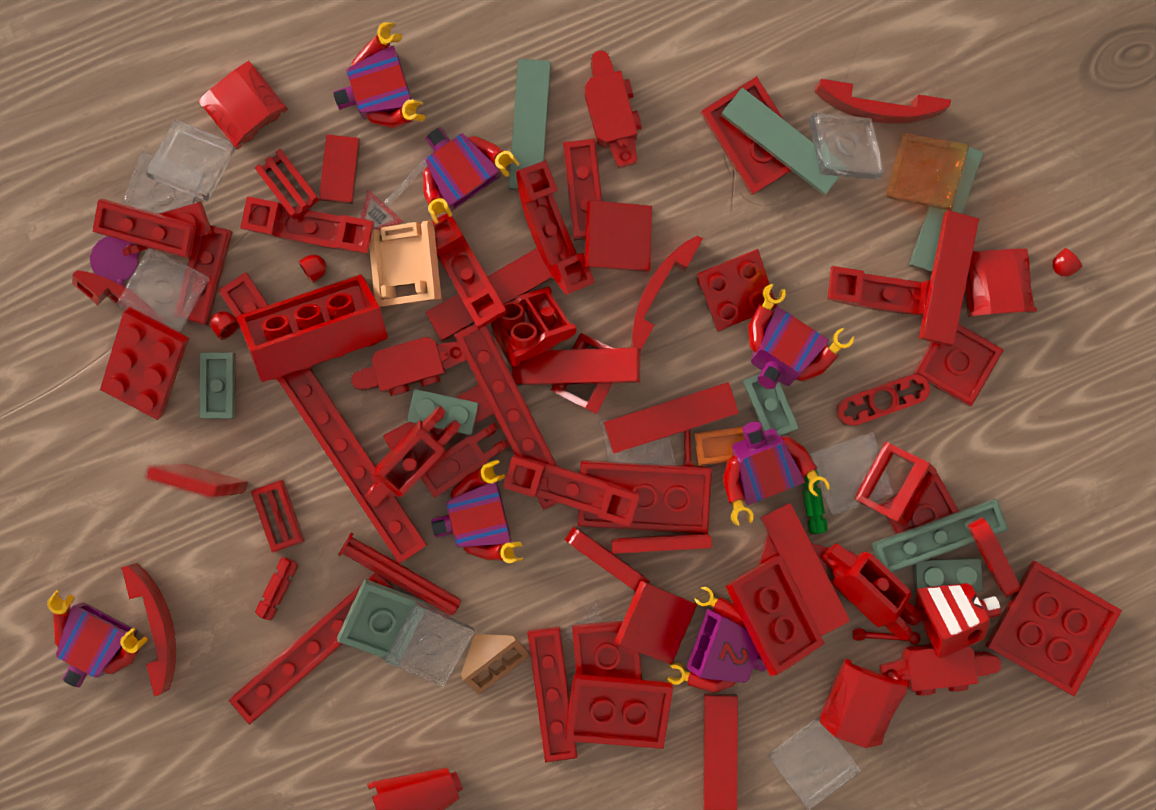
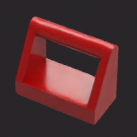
[550,333,613,414]
[854,442,937,528]

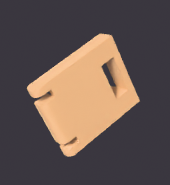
[369,220,442,308]

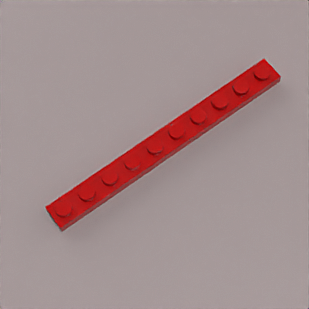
[218,272,428,564]

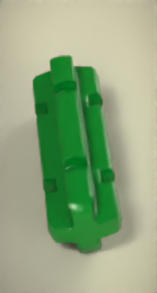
[801,471,828,534]

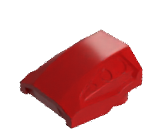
[199,60,288,150]
[964,248,1037,317]
[490,286,576,366]
[819,658,908,748]

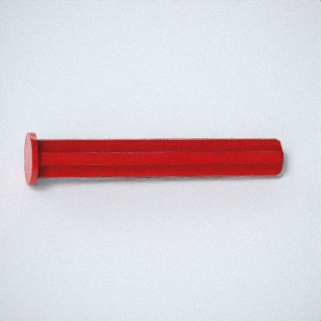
[338,532,461,615]

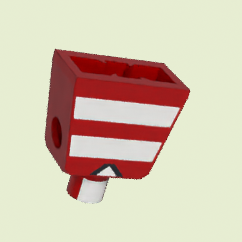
[914,583,1001,658]

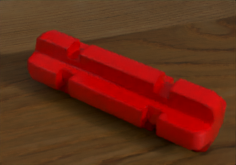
[255,557,298,621]

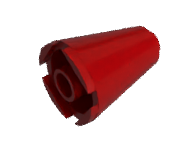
[367,768,463,810]

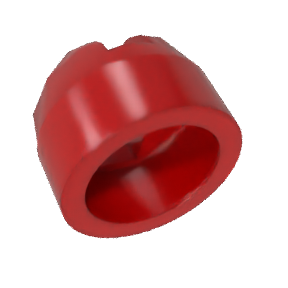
[1052,248,1083,277]
[298,254,326,283]
[210,311,240,340]

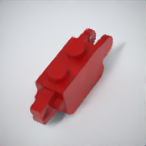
[584,50,642,168]
[351,336,467,396]
[365,406,461,506]
[821,543,922,641]
[880,643,1002,696]

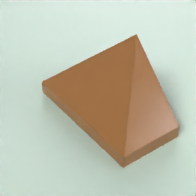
[461,634,530,695]

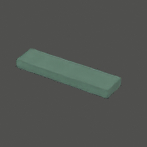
[509,59,551,191]
[721,88,846,196]
[908,141,983,273]
[871,499,1008,572]

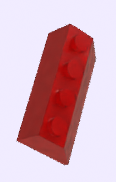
[236,274,388,383]

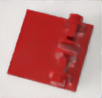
[696,249,777,332]

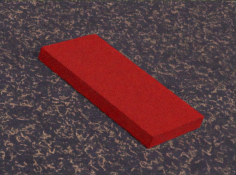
[577,460,712,533]
[145,463,248,498]

